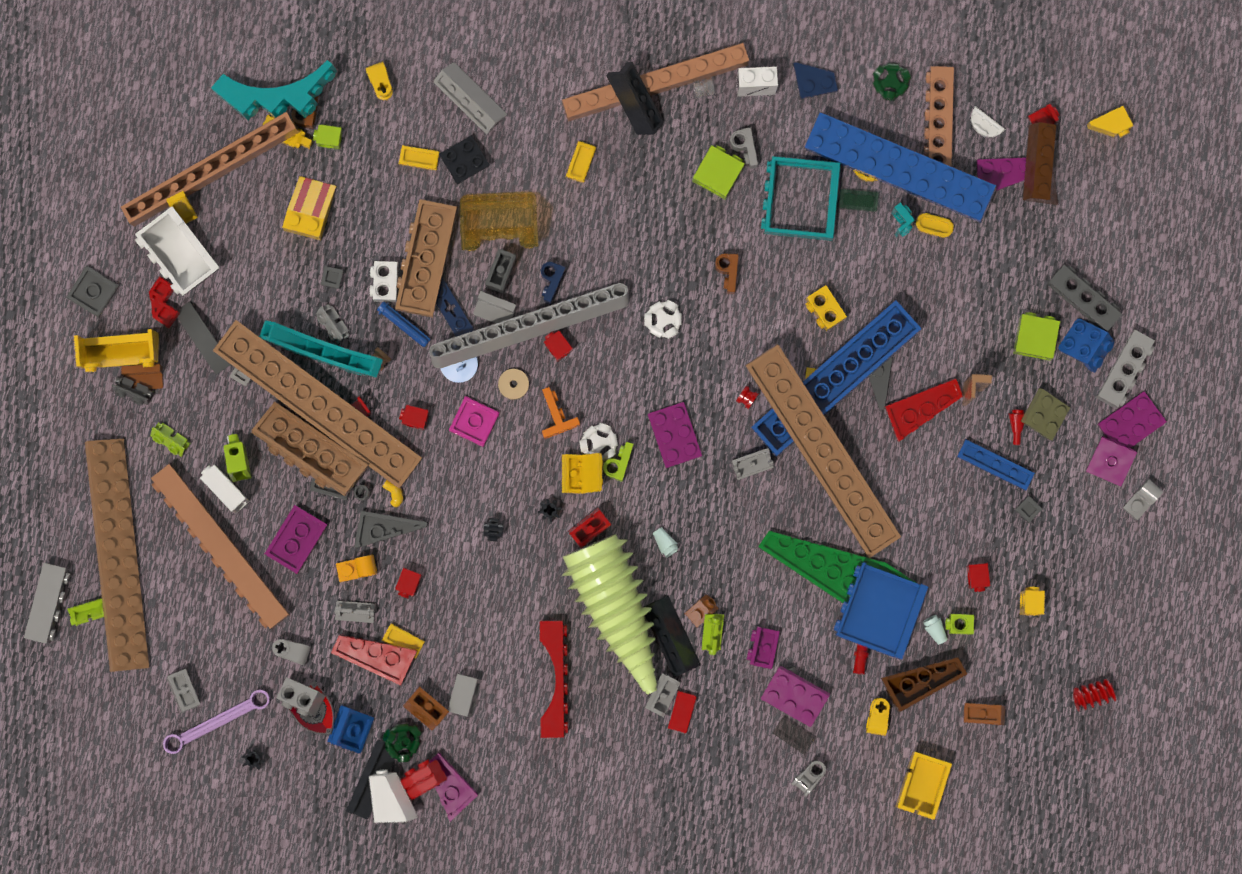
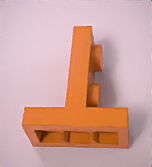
[542,387,580,440]

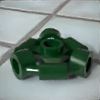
[872,63,911,101]
[383,723,422,762]

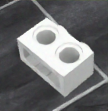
[370,261,398,302]

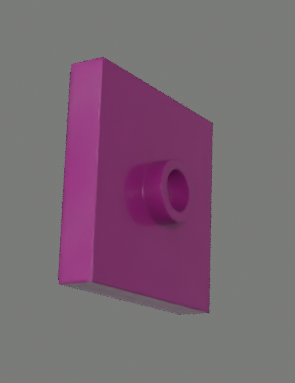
[1086,436,1137,487]

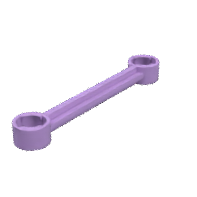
[163,690,270,754]

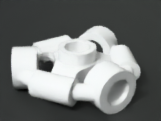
[644,300,682,339]
[579,423,618,461]

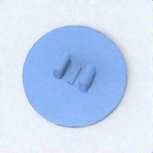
[440,357,478,383]

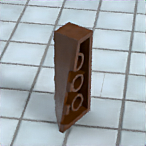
[1023,122,1058,205]
[881,657,967,712]

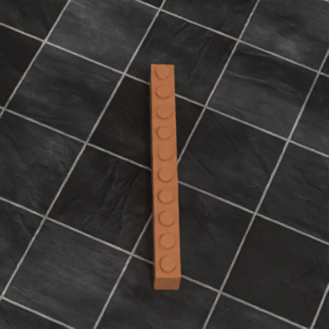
[562,43,749,122]
[121,112,299,227]
[151,464,290,629]

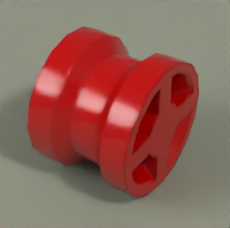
[736,386,759,410]

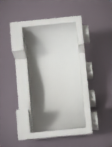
[135,207,219,296]

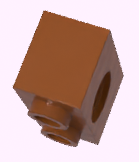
[403,687,449,731]

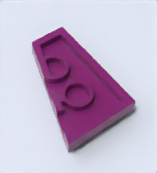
[976,158,1026,192]
[429,753,479,822]

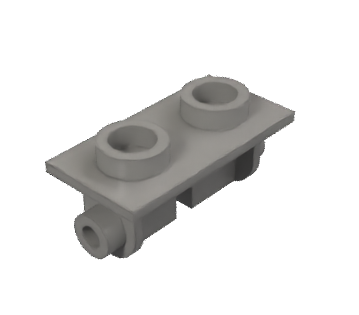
[316,304,350,345]
[335,601,375,623]

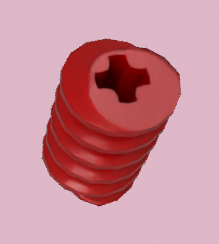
[1073,679,1116,712]

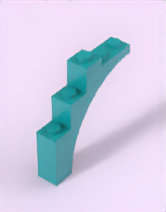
[211,60,338,120]
[259,320,383,378]

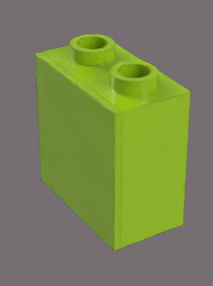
[692,145,744,200]
[1013,312,1060,361]

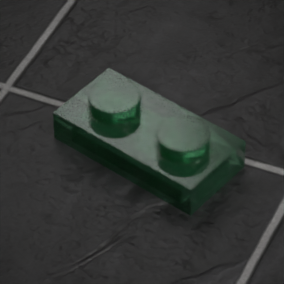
[838,189,878,212]

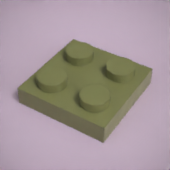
[1021,388,1070,441]

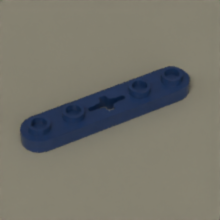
[436,277,475,337]

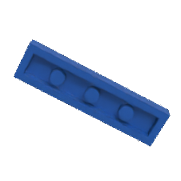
[957,439,1035,491]

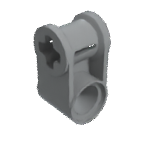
[272,639,311,665]
[791,760,826,797]

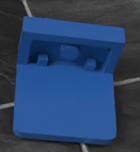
[1058,319,1115,373]

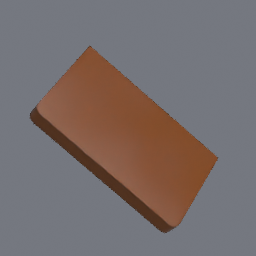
[121,364,163,390]

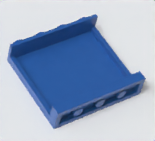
[833,562,928,660]

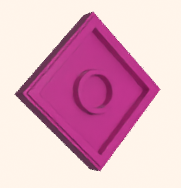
[449,396,500,447]

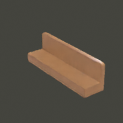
[962,374,992,406]

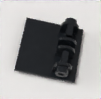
[439,135,490,185]

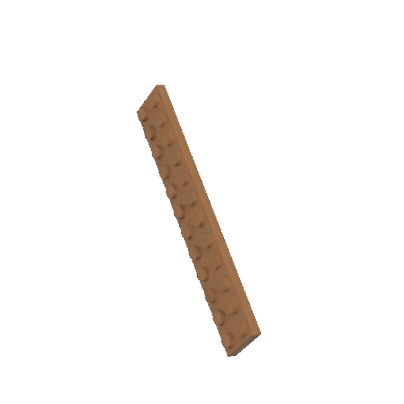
[213,320,422,488]
[745,344,901,558]
[85,439,149,672]

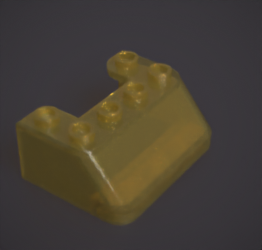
[460,192,538,251]

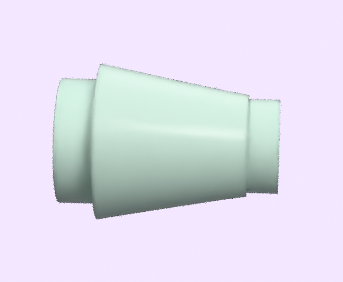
[653,528,679,557]
[923,615,948,645]

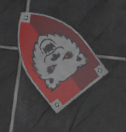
[287,680,335,735]

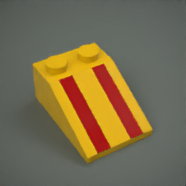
[282,176,336,241]

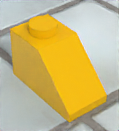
[1087,106,1133,138]

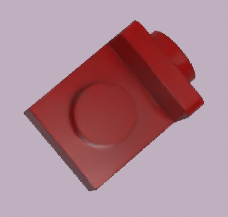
[1028,104,1059,124]

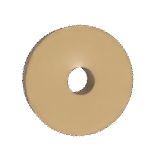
[498,369,529,400]

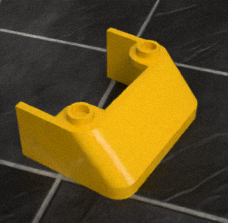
[74,329,159,372]

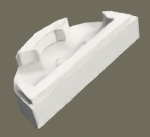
[971,106,1005,137]

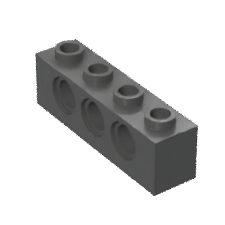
[1047,265,1122,332]

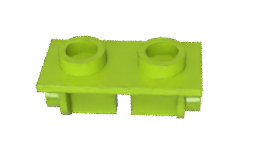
[150,422,190,457]
[67,598,104,626]
[701,614,724,655]

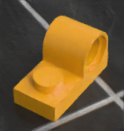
[336,555,378,582]

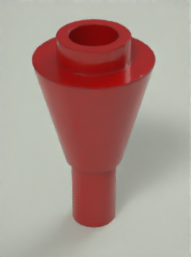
[1008,409,1025,445]

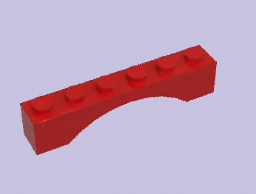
[540,621,568,738]

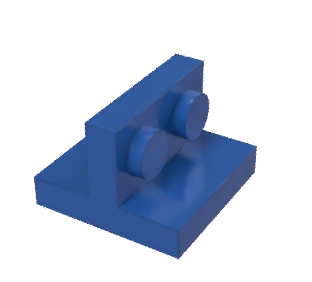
[327,705,374,754]

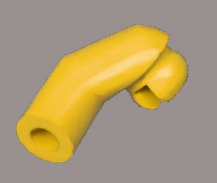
[382,480,403,507]

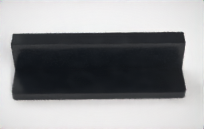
[606,62,664,135]
[644,596,701,678]
[346,739,399,820]

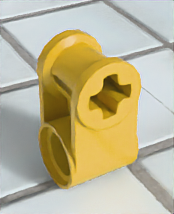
[365,62,393,100]
[866,698,890,736]

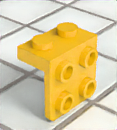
[562,453,603,494]

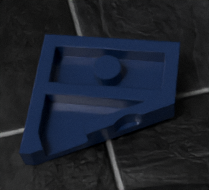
[793,62,838,99]

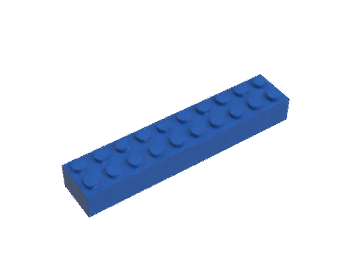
[805,112,997,223]
[751,300,922,457]

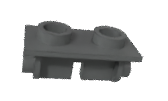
[112,376,153,406]

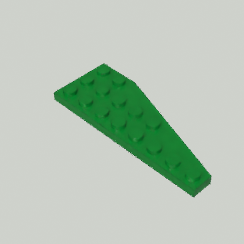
[758,531,916,604]

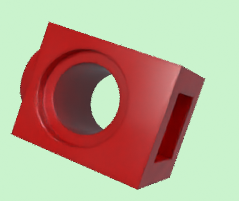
[544,331,573,362]
[399,405,429,431]
[966,563,990,592]
[395,568,422,599]

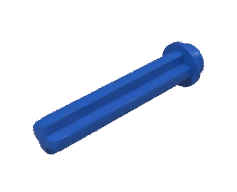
[377,301,430,347]

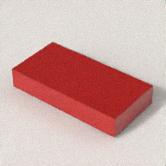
[668,691,697,733]

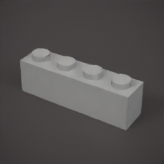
[24,563,71,644]

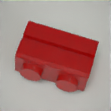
[568,507,611,548]
[400,760,447,800]

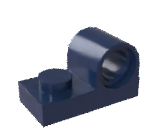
[540,262,566,305]

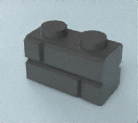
[485,248,517,293]

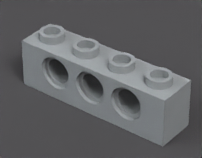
[1095,330,1155,409]

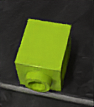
[313,124,343,150]
[945,614,974,635]

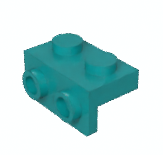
[891,202,915,238]

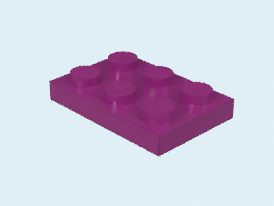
[1097,391,1166,448]
[647,402,702,468]
[264,505,328,574]
[761,665,830,727]

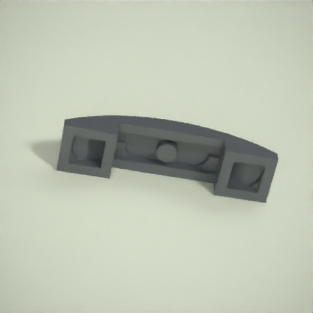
[176,301,231,375]

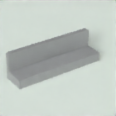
[433,62,507,134]

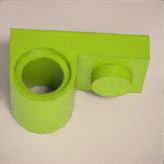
[603,442,633,482]

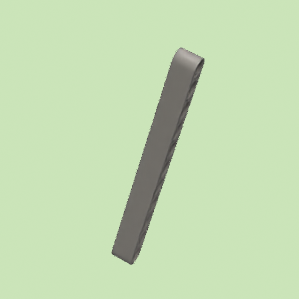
[429,283,630,369]

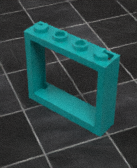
[761,156,840,241]

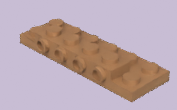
[395,199,457,318]
[252,402,368,496]

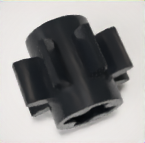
[538,499,561,523]
[483,518,504,542]
[241,747,266,771]

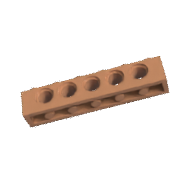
[924,66,954,167]

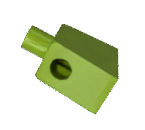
[223,434,252,482]

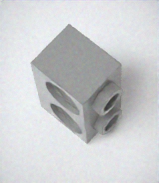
[276,677,325,717]

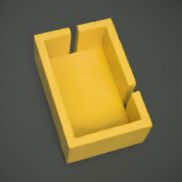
[895,752,952,820]

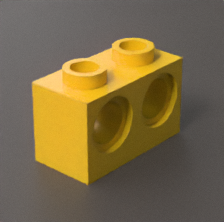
[805,285,847,332]
[1020,587,1045,616]

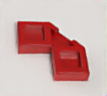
[149,276,180,328]

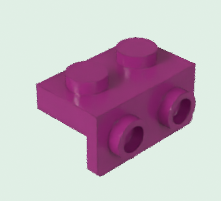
[746,626,780,670]

